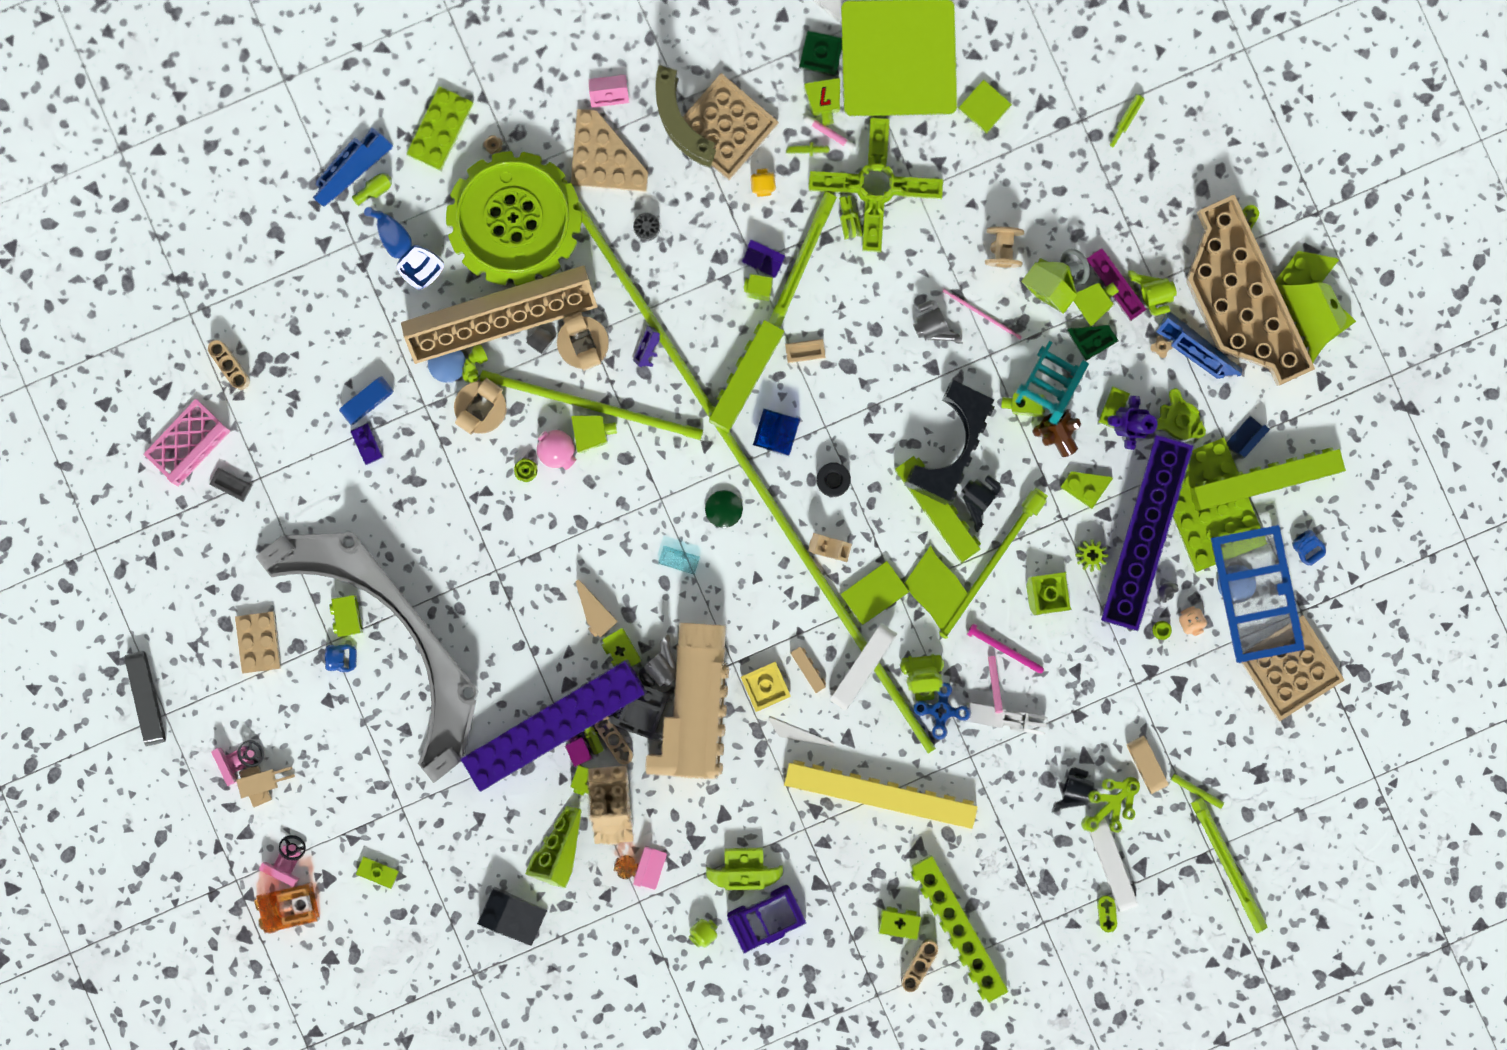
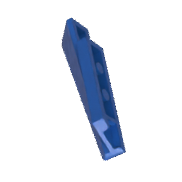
[313,127,393,207]
[1156,311,1242,379]

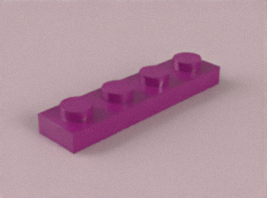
[1087,248,1147,321]

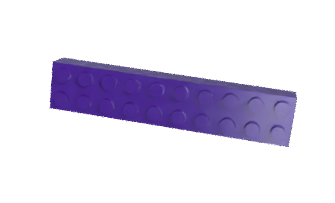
[1101,435,1194,631]
[460,660,647,792]

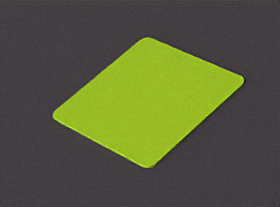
[841,0,957,116]

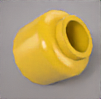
[750,168,776,197]

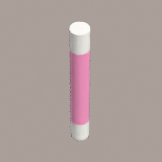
[804,115,856,151]

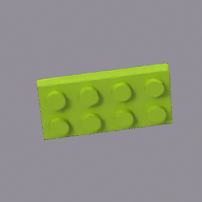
[406,86,474,171]

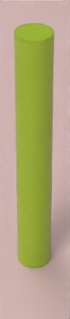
[1170,774,1224,809]

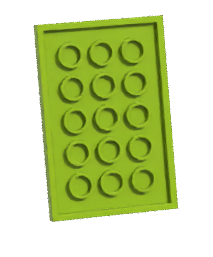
[1173,437,1267,573]

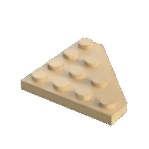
[571,109,648,192]

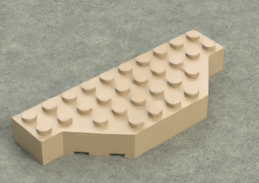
[1186,194,1315,386]

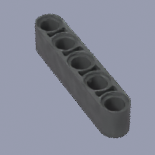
[125,651,166,747]

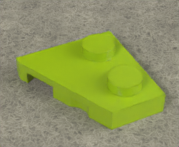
[1060,471,1113,509]

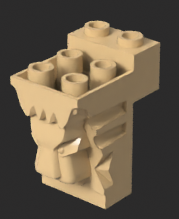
[588,766,633,845]

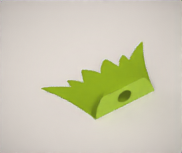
[1276,282,1347,363]

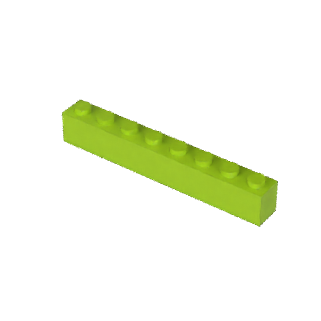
[1190,447,1346,511]

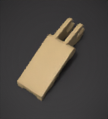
[236,767,295,798]

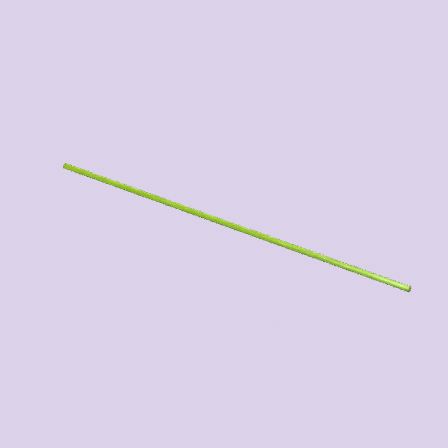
[563,179,936,754]

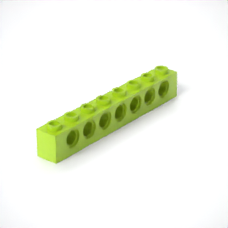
[910,855,1009,1003]

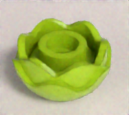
[514,458,538,482]

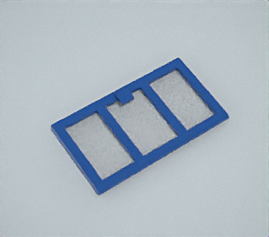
[1211,525,1305,663]

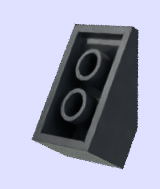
[477,887,547,946]

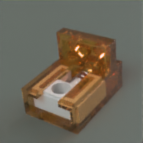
[254,882,320,934]

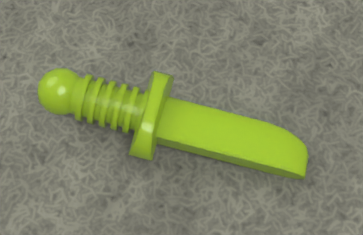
[786,142,830,156]

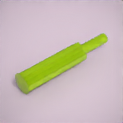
[1109,94,1145,147]

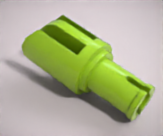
[352,173,392,206]
[839,195,863,240]

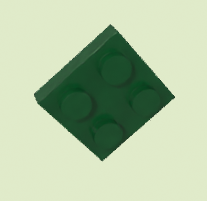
[799,30,842,77]

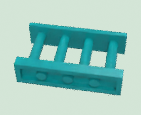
[1015,341,1089,425]

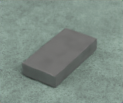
[209,468,253,502]

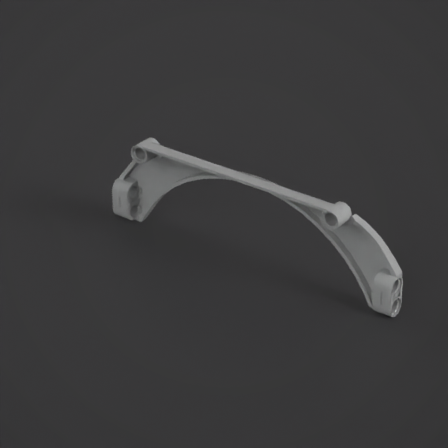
[256,532,478,783]

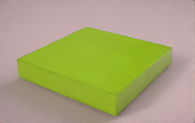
[958,79,1012,134]

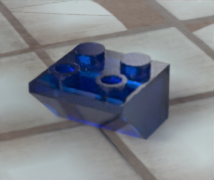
[753,408,800,457]

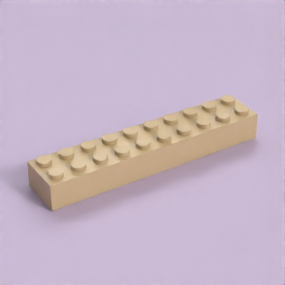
[401,265,597,364]

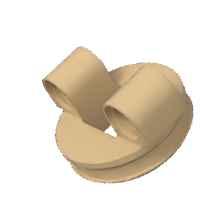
[557,312,609,371]
[454,378,507,435]

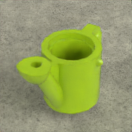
[1128,270,1177,316]

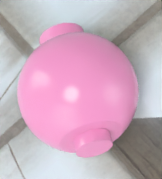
[537,430,577,470]

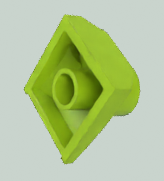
[1026,572,1072,615]

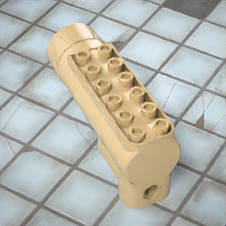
[646,623,729,779]

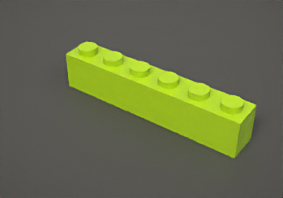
[707,320,784,433]
[894,456,981,563]

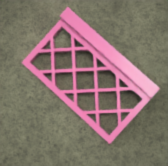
[143,399,230,486]

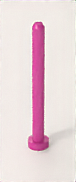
[966,623,1044,674]

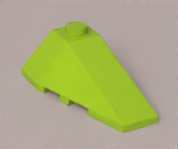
[525,806,582,888]

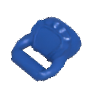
[1292,530,1326,566]
[325,644,357,672]

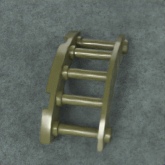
[655,65,716,169]

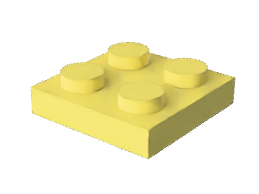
[741,661,791,712]

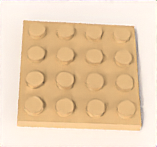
[683,73,779,181]
[1242,615,1345,721]

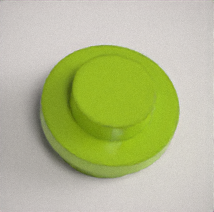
[1152,621,1172,640]

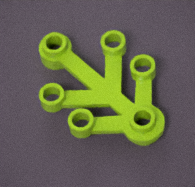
[1081,777,1140,833]

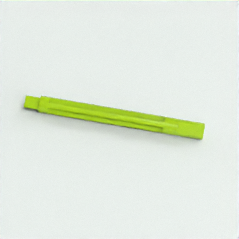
[768,192,837,328]
[1190,797,1268,933]

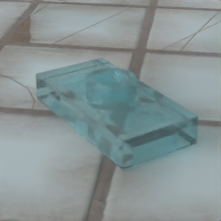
[658,546,700,575]

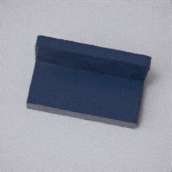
[1226,416,1270,459]

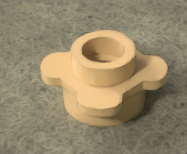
[1150,335,1173,358]

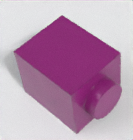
[565,736,593,767]

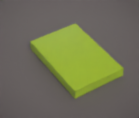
[840,561,909,626]

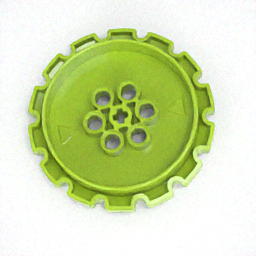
[446,151,582,286]

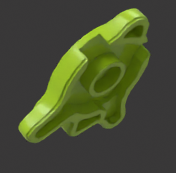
[1155,388,1206,440]

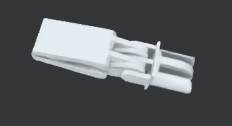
[964,703,1048,736]

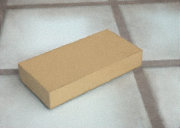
[785,339,826,363]

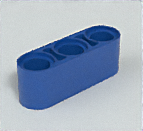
[339,376,394,425]

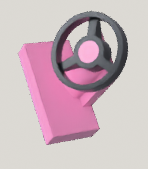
[211,740,264,786]
[259,835,306,887]

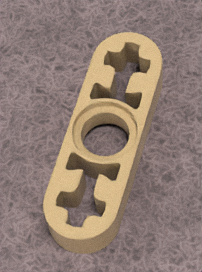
[594,717,633,765]

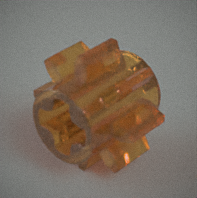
[613,855,639,879]

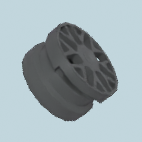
[633,213,660,241]

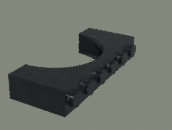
[904,380,995,505]

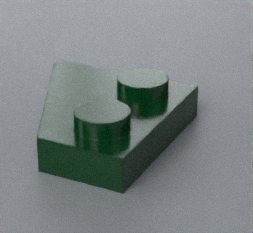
[1066,325,1119,361]

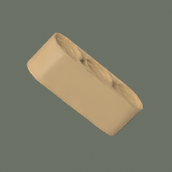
[208,340,250,390]
[1126,736,1169,794]
[901,939,938,992]

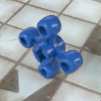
[913,682,971,740]

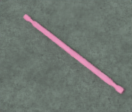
[942,289,1022,339]

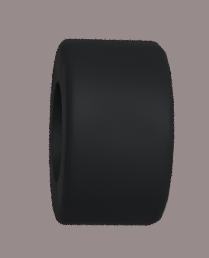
[817,462,851,497]

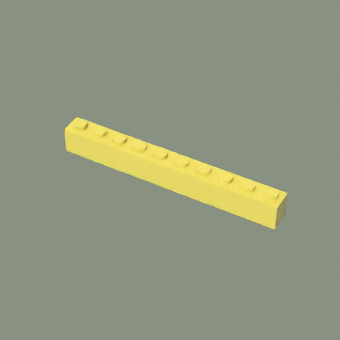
[784,760,978,829]

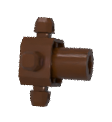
[1032,409,1081,457]

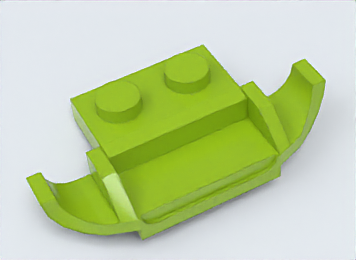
[706,847,783,890]

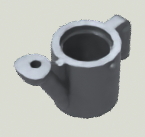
[913,300,963,344]
[639,634,676,687]

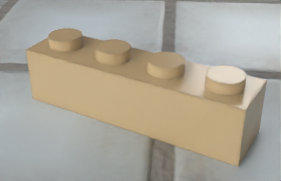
[790,647,826,693]

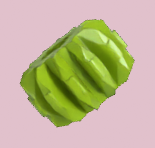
[1075,539,1109,572]

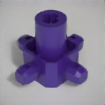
[1108,396,1157,450]

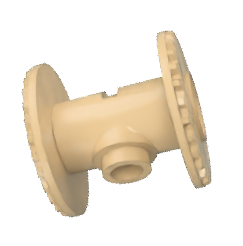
[985,227,1024,268]

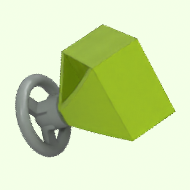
[1021,249,1090,314]

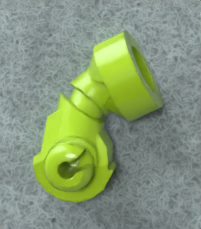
[462,344,488,383]

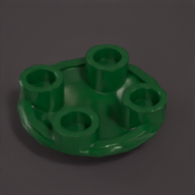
[705,490,743,528]

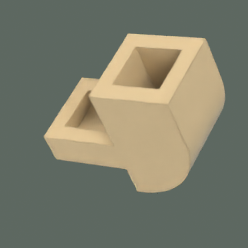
[808,533,852,562]

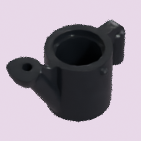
[961,475,1002,533]
[1051,767,1098,813]

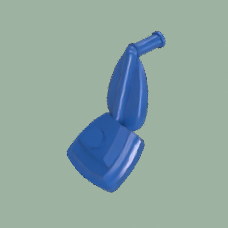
[364,207,444,290]

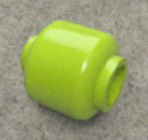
[689,919,718,948]

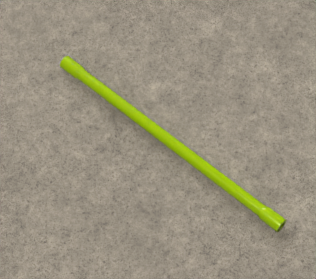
[479,370,704,441]

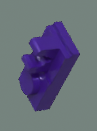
[633,326,660,367]
[350,423,384,466]

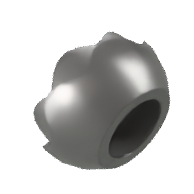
[1157,582,1179,603]

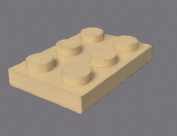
[235,612,281,674]

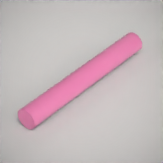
[988,656,1003,713]

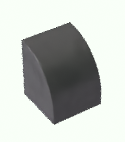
[526,326,556,355]

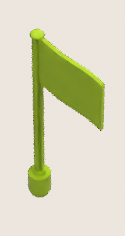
[905,487,1048,639]

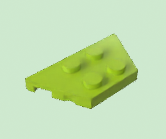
[1275,251,1339,309]

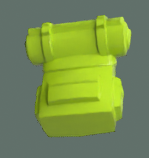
[900,654,944,701]

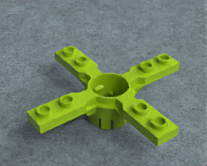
[809,118,943,252]

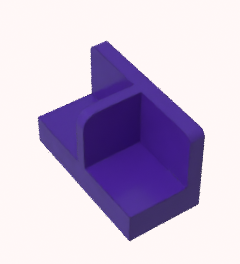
[742,240,785,278]

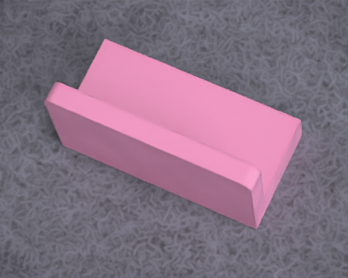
[588,75,629,108]
[633,846,667,890]

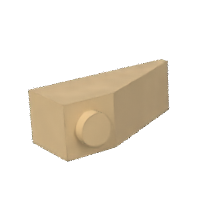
[576,579,618,638]

